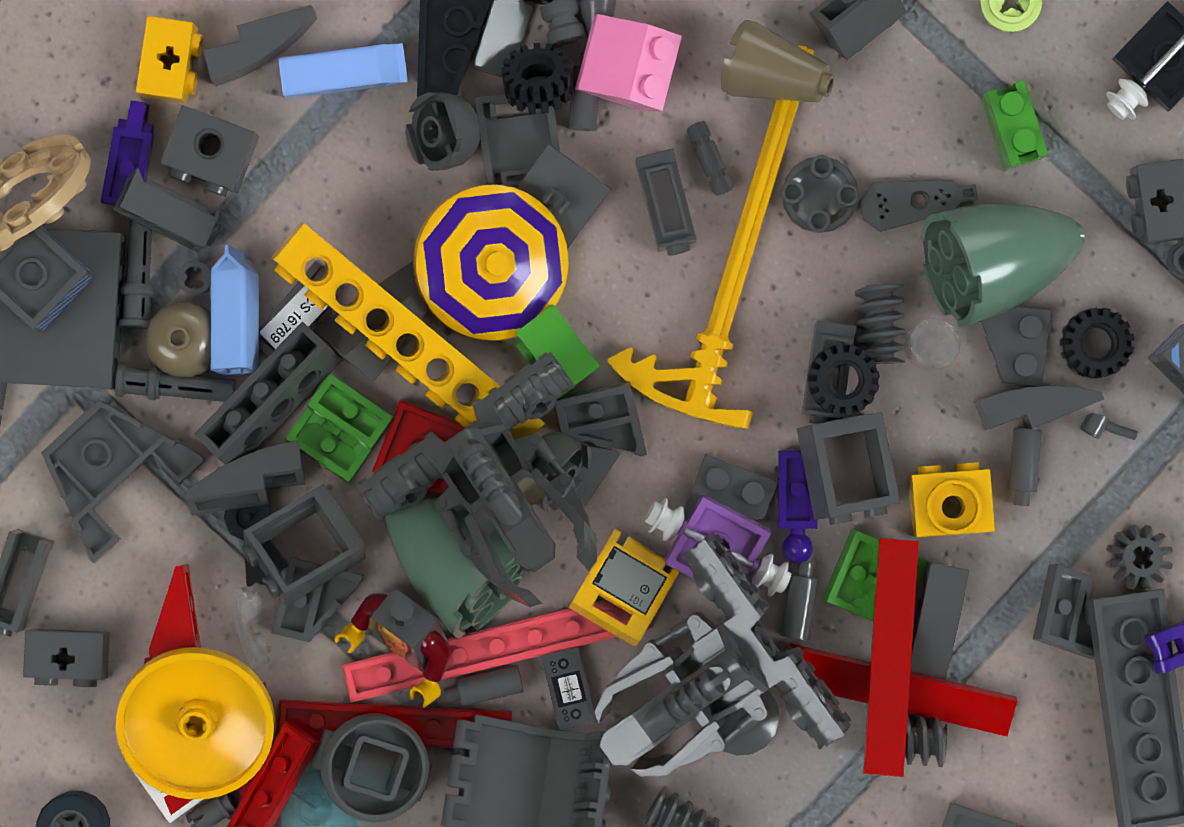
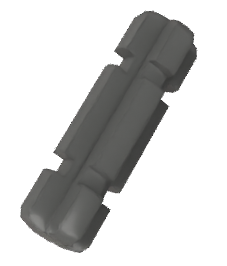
[687,121,734,196]

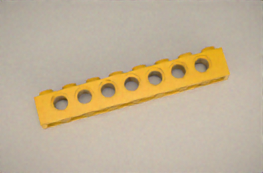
[271,221,545,440]

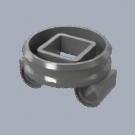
[311,713,433,822]

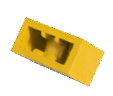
[136,16,203,104]

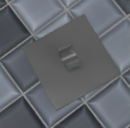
[516,144,611,249]

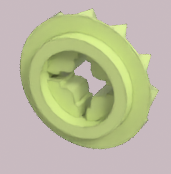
[981,0,1042,32]

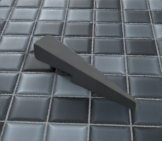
[314,261,429,381]

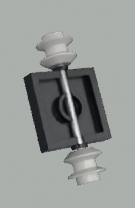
[1106,1,1184,120]

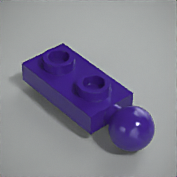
[778,451,818,564]

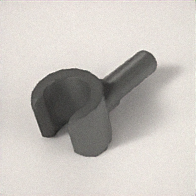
[1080,413,1138,440]

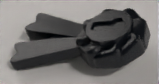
[224,504,288,587]

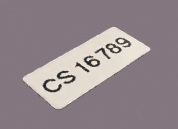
[260,286,328,349]

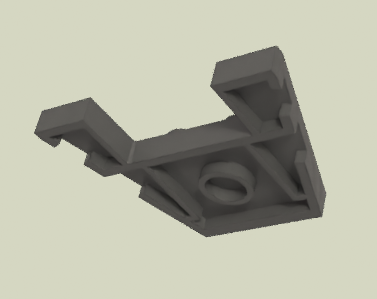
[41,400,206,563]

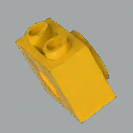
[908,462,995,537]

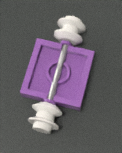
[644,493,791,597]

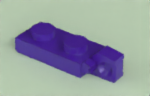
[101,100,155,206]

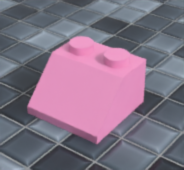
[575,14,682,111]

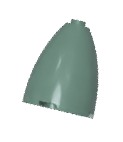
[921,204,1085,327]
[385,490,531,638]

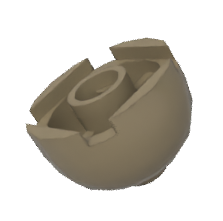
[145,302,211,377]

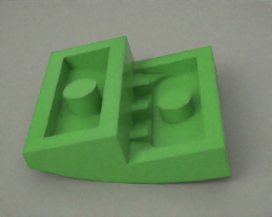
[285,373,393,484]
[821,529,929,621]

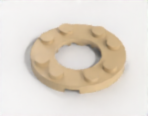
[0,134,91,252]

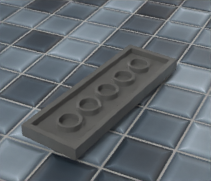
[1087,589,1184,827]

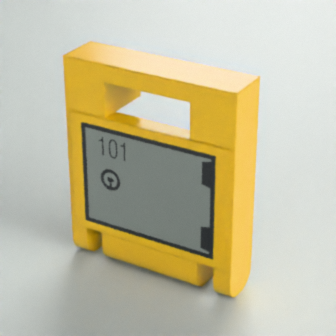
[568,528,680,647]

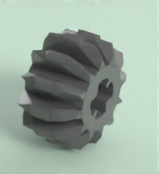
[1106,525,1173,590]

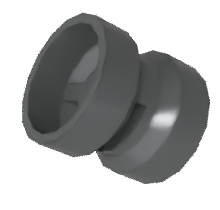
[540,0,587,47]

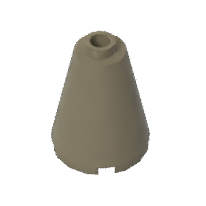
[721,20,835,103]

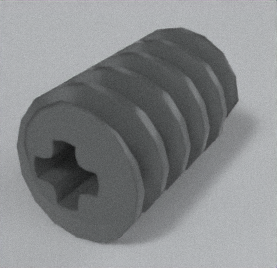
[855,284,905,364]
[905,716,947,767]
[644,786,731,827]

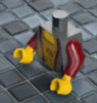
[334,588,451,708]

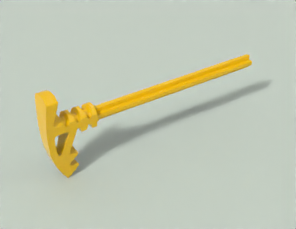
[607,45,815,430]

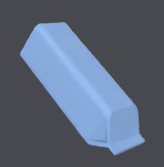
[278,43,408,99]
[211,245,259,375]

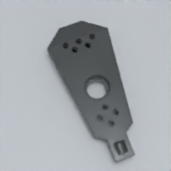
[859,180,978,232]

